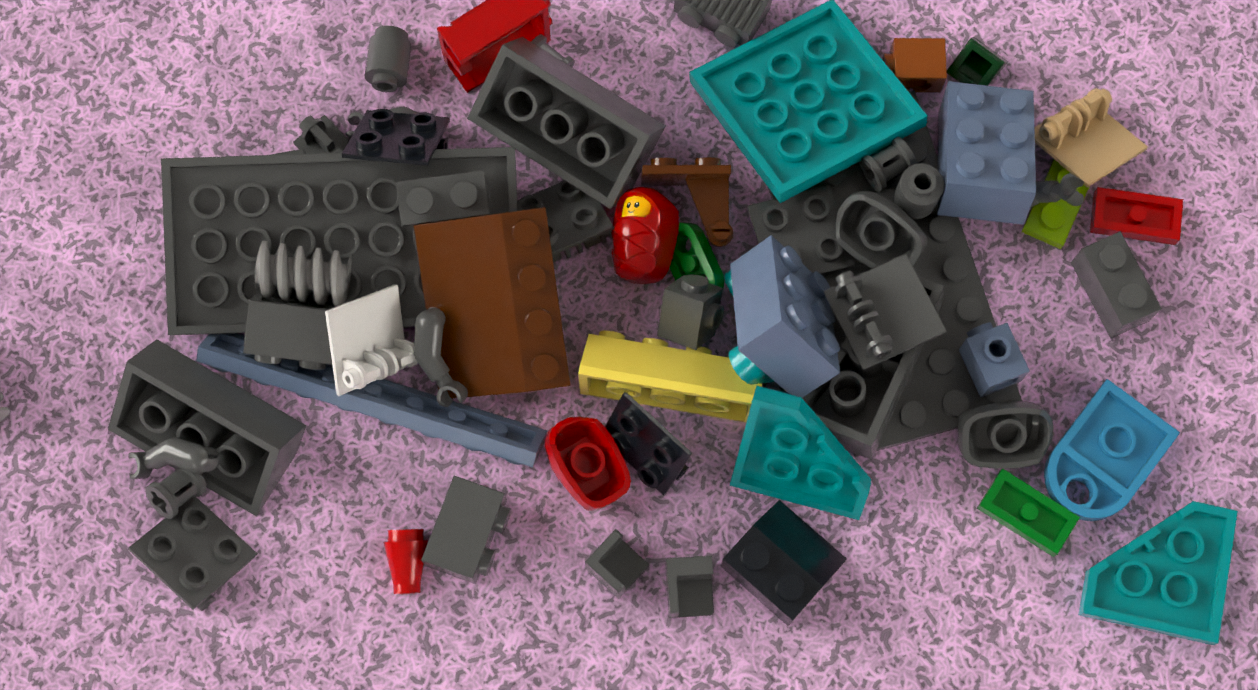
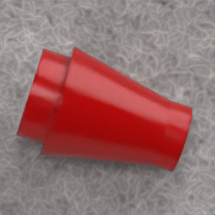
[383,529,429,594]

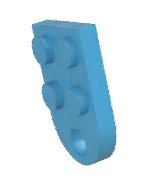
[1044,379,1180,521]

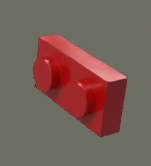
[1090,187,1184,245]

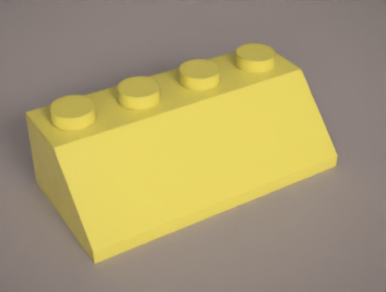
[578,330,762,422]

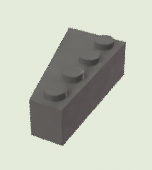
[803,275,944,460]

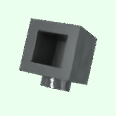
[657,275,724,350]

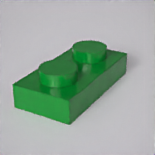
[977,469,1080,557]

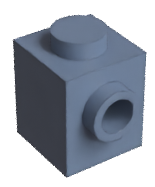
[959,322,1030,398]

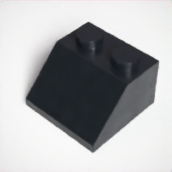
[720,500,847,626]

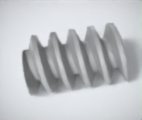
[255,241,352,307]

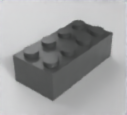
[467,37,666,209]

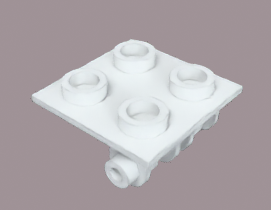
[325,284,418,396]

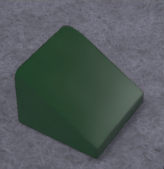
[947,37,1008,86]

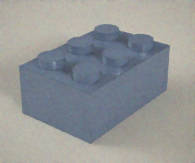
[937,81,1036,225]
[730,235,840,398]

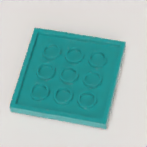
[689,0,928,203]

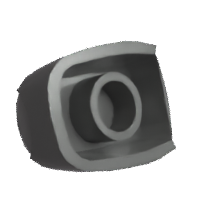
[836,191,928,269]
[958,400,1053,469]

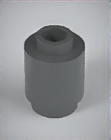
[364,26,411,92]
[894,164,944,219]

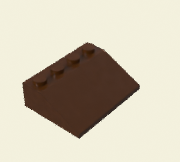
[414,207,571,399]

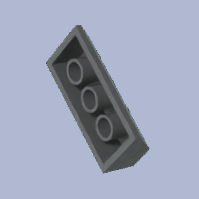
[108,340,307,516]

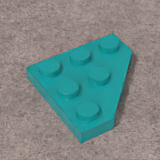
[729,386,872,520]
[1078,501,1238,645]

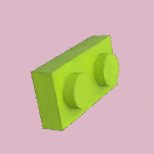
[1021,159,1090,249]

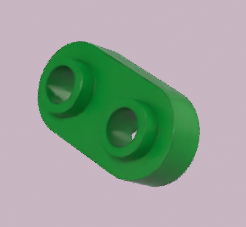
[669,222,725,290]

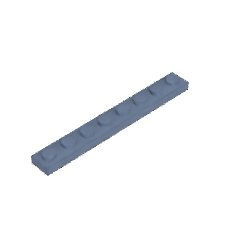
[196,333,547,467]

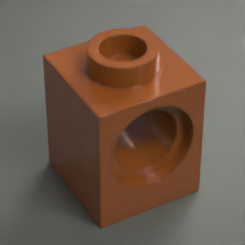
[882,38,947,93]

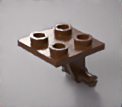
[641,157,734,247]

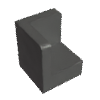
[585,529,649,599]
[665,555,714,618]

